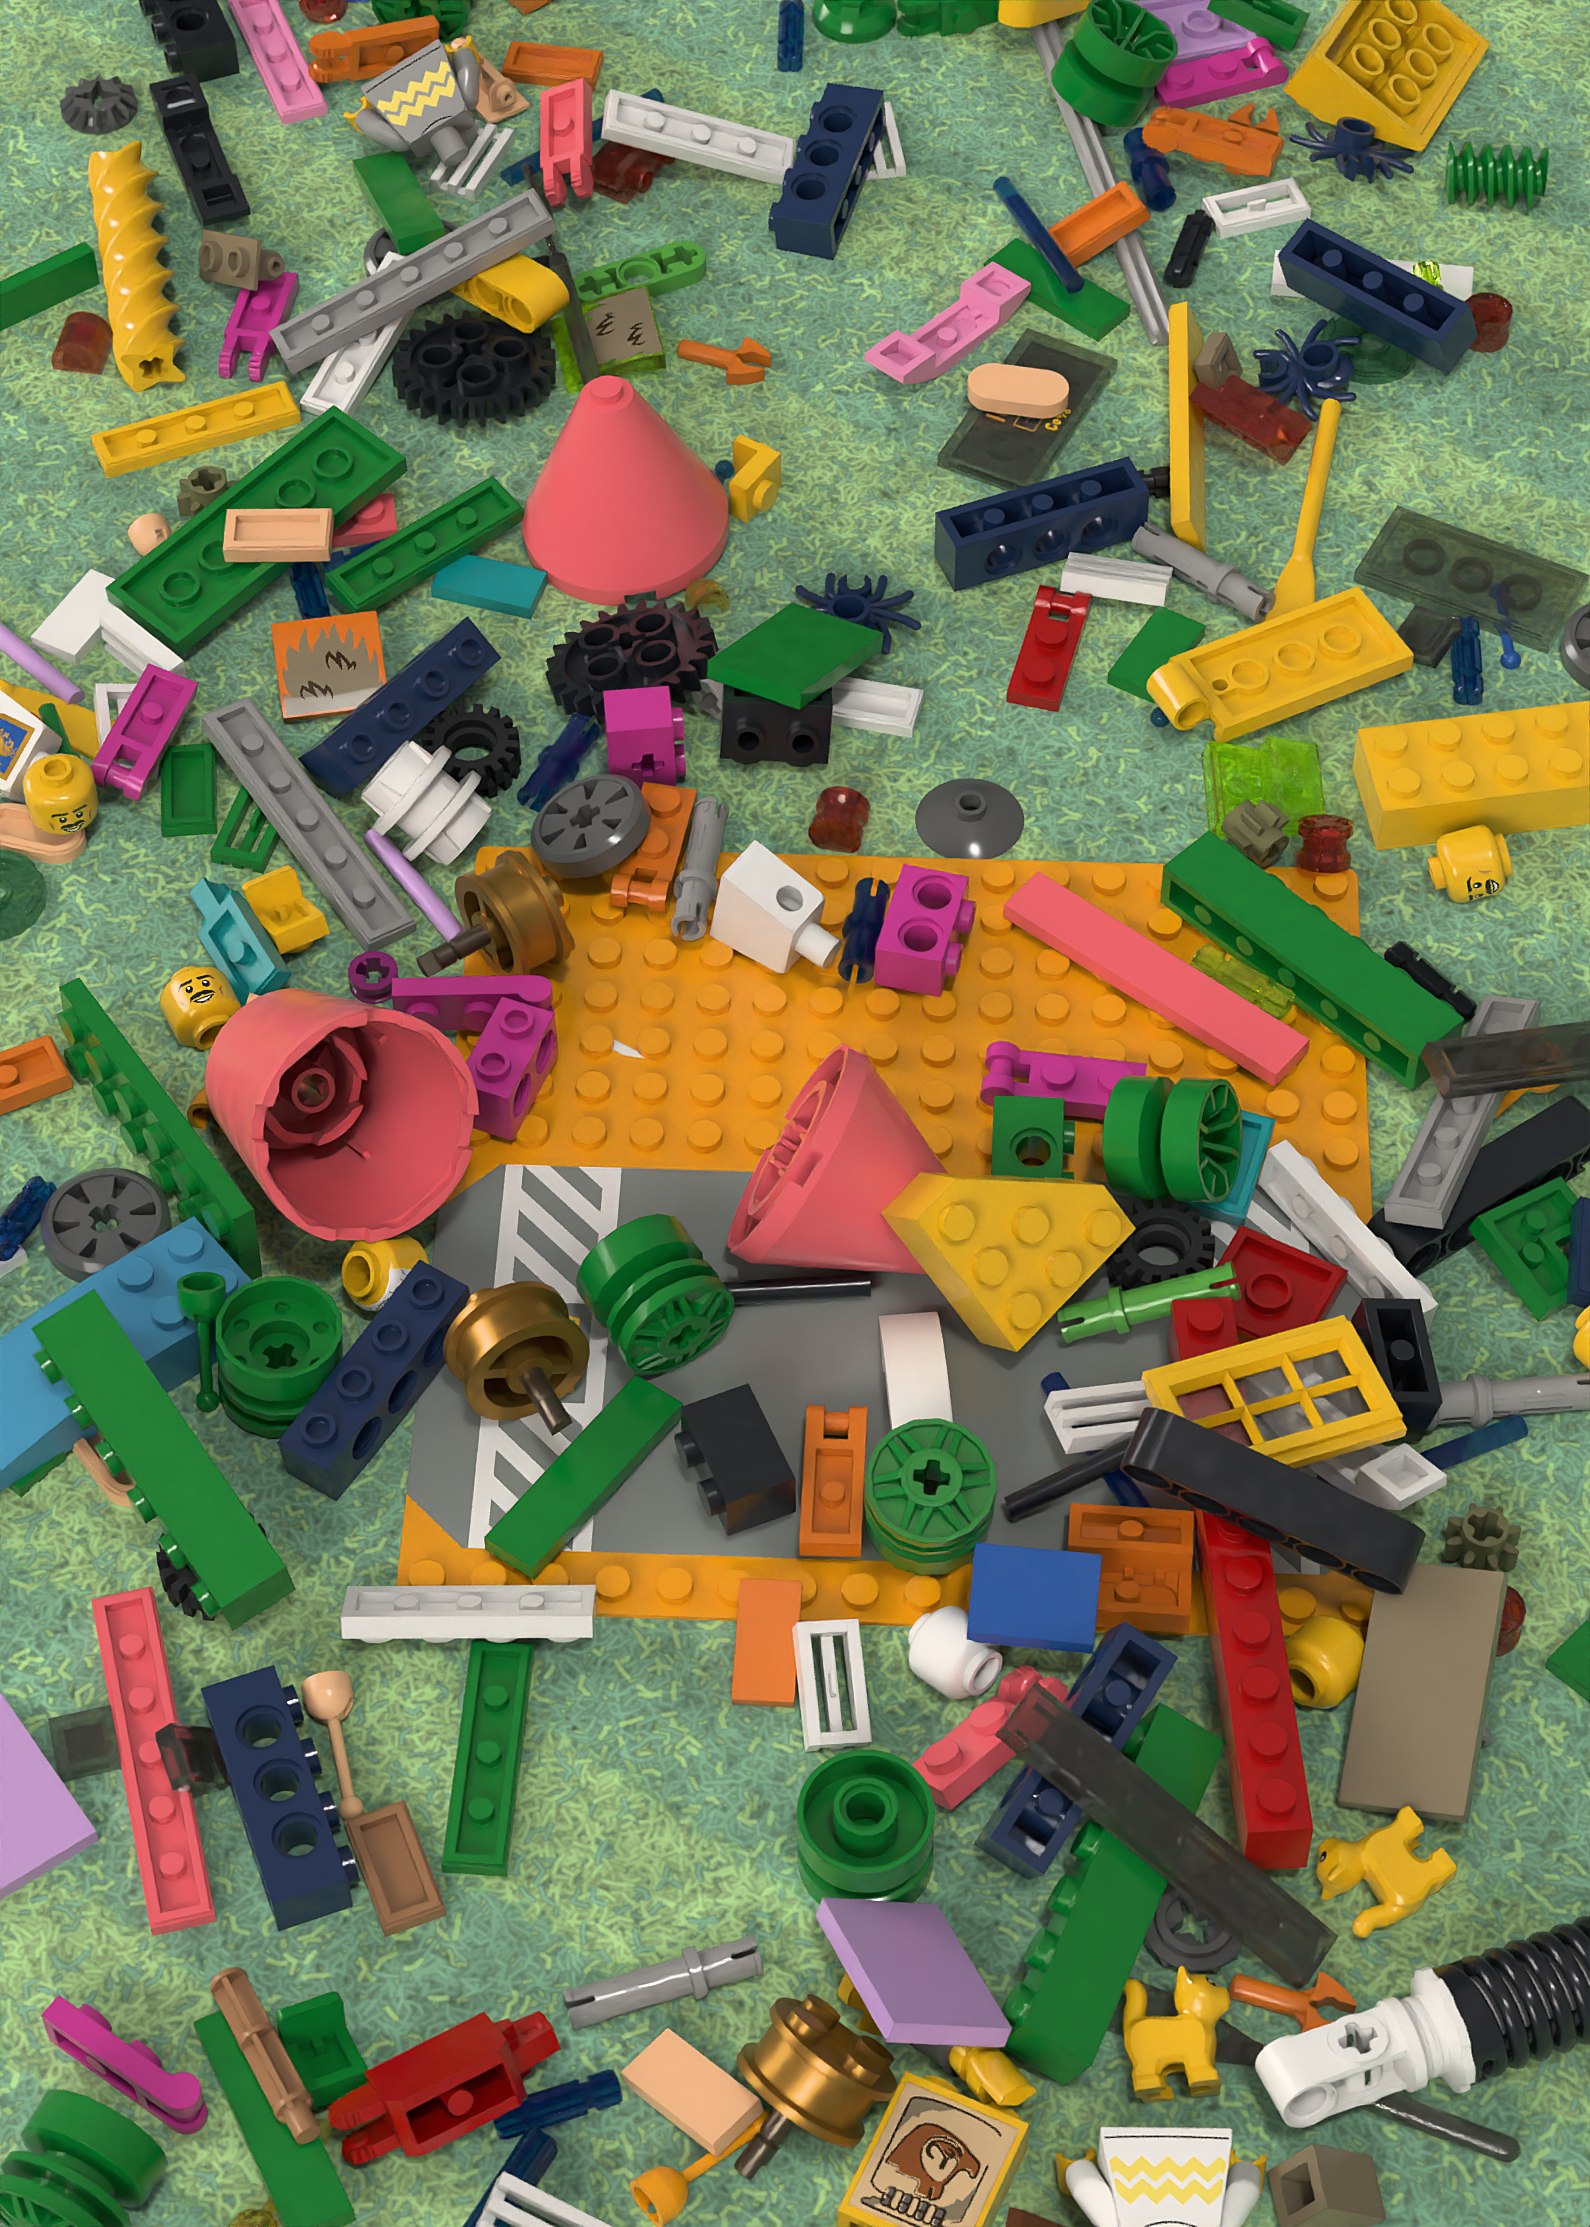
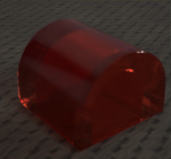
[51,311,113,375]

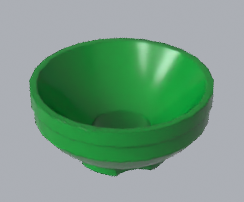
[812,0,897,44]

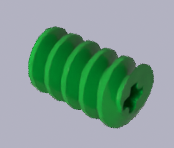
[1445,141,1549,210]

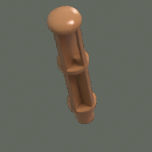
[210,1967,321,2144]

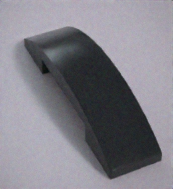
[149,73,251,226]

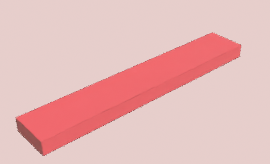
[1003,871,1310,1087]
[91,1586,217,1936]

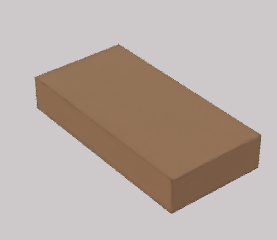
[344,1800,447,1937]

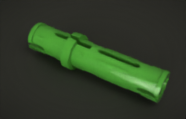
[1057,1262,1241,1344]

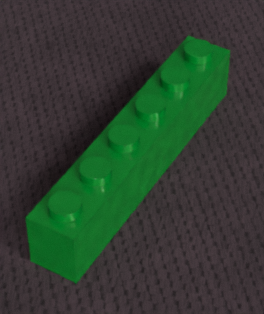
[1160,830,1464,1092]
[31,1289,296,1631]
[1001,1702,1226,2085]

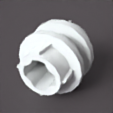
[361,740,492,866]

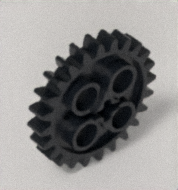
[392,310,556,428]
[545,599,719,725]

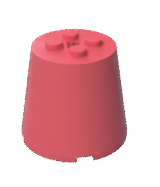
[205,988,479,1243]

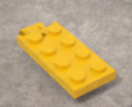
[1146,586,1414,744]

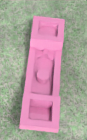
[864,261,1031,384]

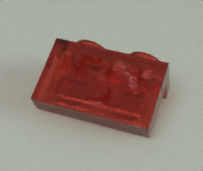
[589,140,677,205]
[1188,375,1312,466]

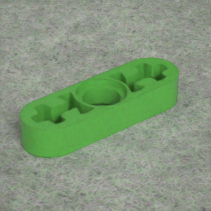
[571,241,706,314]

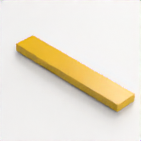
[1169,301,1206,554]

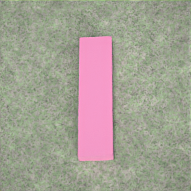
[227,0,328,125]

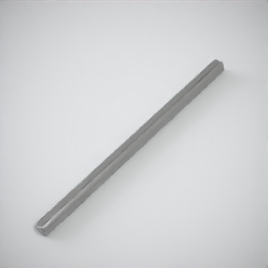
[1030,20,1169,346]

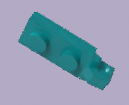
[190,877,292,1007]

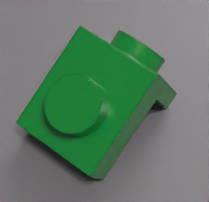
[276,1991,369,2110]

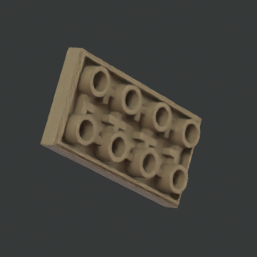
[1338,1563,1508,1823]

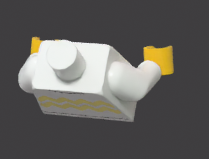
[1056,2127,1267,2227]

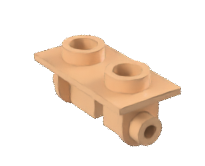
[451,38,530,124]

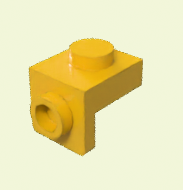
[729,435,782,523]
[242,865,330,955]

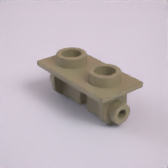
[198,229,285,291]

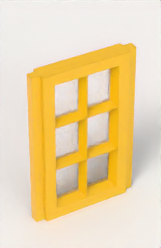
[1141,1315,1407,1469]

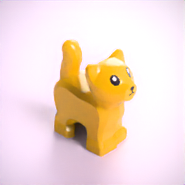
[1316,1805,1458,1938]
[1122,1966,1231,2103]

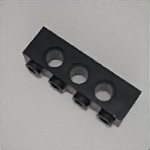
[138,0,240,83]

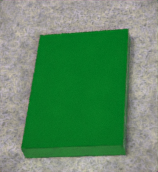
[707,602,884,710]

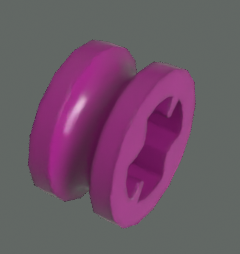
[348,951,399,1004]

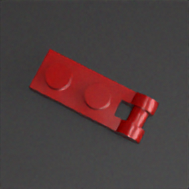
[1006,584,1092,712]

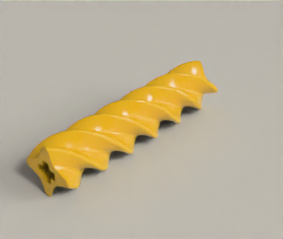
[88,140,186,393]

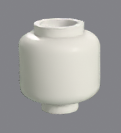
[908,1606,1003,1700]

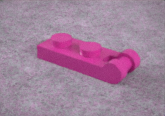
[1154,37,1289,109]
[91,663,198,802]
[392,975,554,1031]
[980,1041,1147,1119]
[41,1995,208,2135]

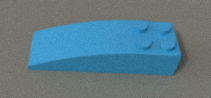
[0,1217,252,1492]

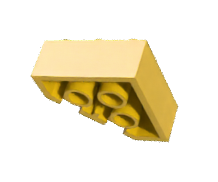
[880,1172,1136,1352]

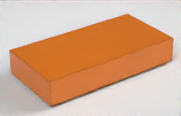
[501,41,604,92]
[1041,180,1151,270]
[731,1578,803,1707]

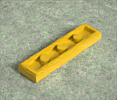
[90,381,301,479]

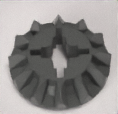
[59,74,138,134]
[1145,1875,1247,1974]

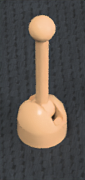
[128,513,173,557]
[301,1671,364,1820]

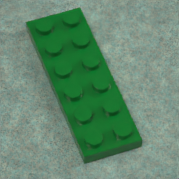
[105,405,408,657]
[57,978,263,1281]

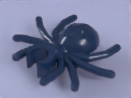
[1289,117,1414,184]
[1249,319,1362,423]
[795,572,921,655]

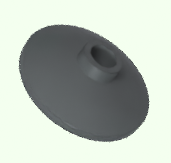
[915,778,1024,859]

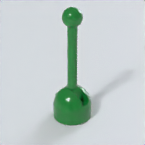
[177,1272,226,1413]

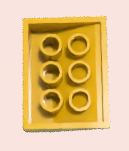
[1283,0,1491,152]

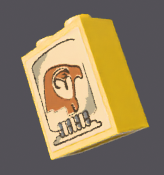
[838,2071,1029,2227]

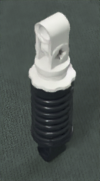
[1255,1916,1590,2128]

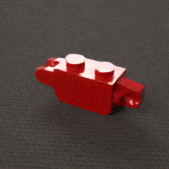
[327,2011,561,2165]

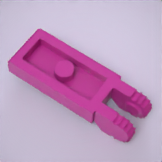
[218,272,300,383]

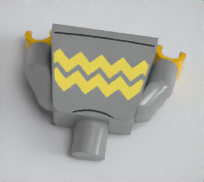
[343,35,480,167]

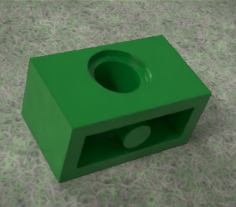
[991,1095,1075,1180]

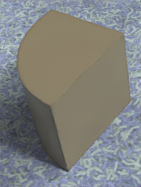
[1268,2143,1386,2227]

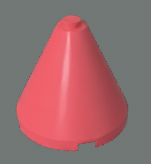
[522,375,730,606]
[727,1043,949,1275]

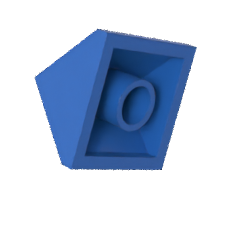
[966,1542,1102,1654]

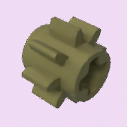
[176,466,239,518]
[1221,800,1290,868]
[1443,1503,1521,1571]

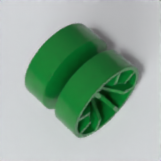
[1051,0,1178,127]
[1102,1075,1243,1203]
[797,1750,935,1905]

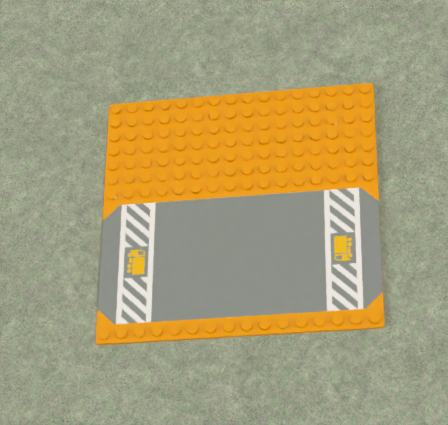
[396,846,1385,1641]

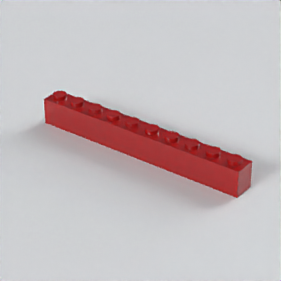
[1167,1297,1313,1871]

